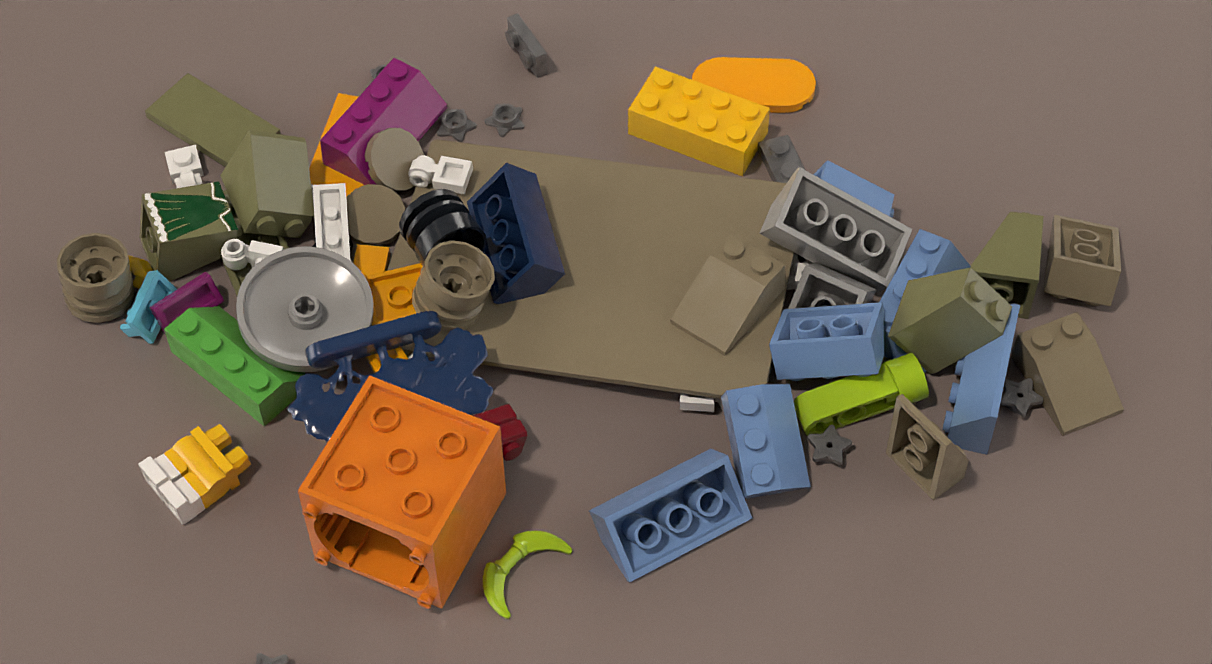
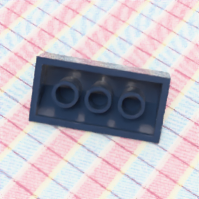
[467,163,565,304]

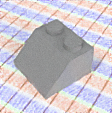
[788,263,877,309]

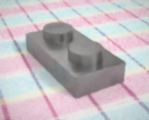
[505,13,548,78]
[758,135,805,183]

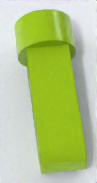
[793,353,929,436]

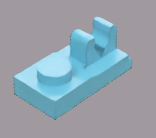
[120,270,177,344]

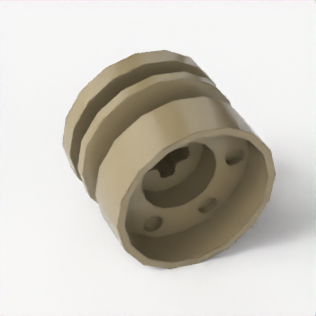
[57,233,135,323]
[412,241,495,332]

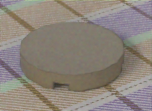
[365,128,424,192]
[346,184,405,246]

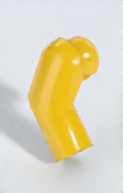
[128,255,153,289]

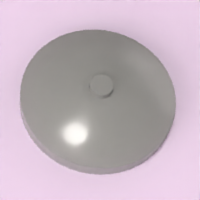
[236,246,373,372]

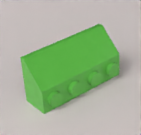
[164,306,305,427]

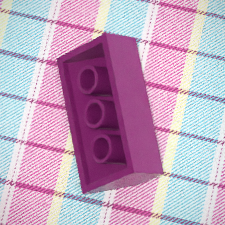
[320,58,447,185]

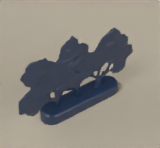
[287,311,494,442]

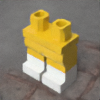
[138,424,251,526]

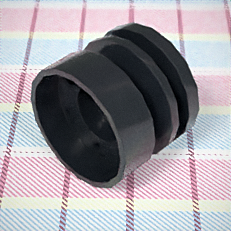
[399,189,487,266]

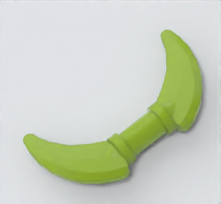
[482,531,572,619]

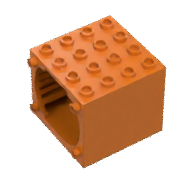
[298,375,506,609]

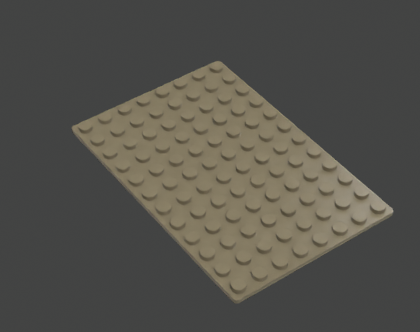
[387,140,794,399]

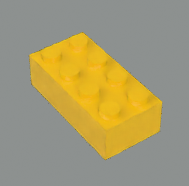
[628,66,770,177]

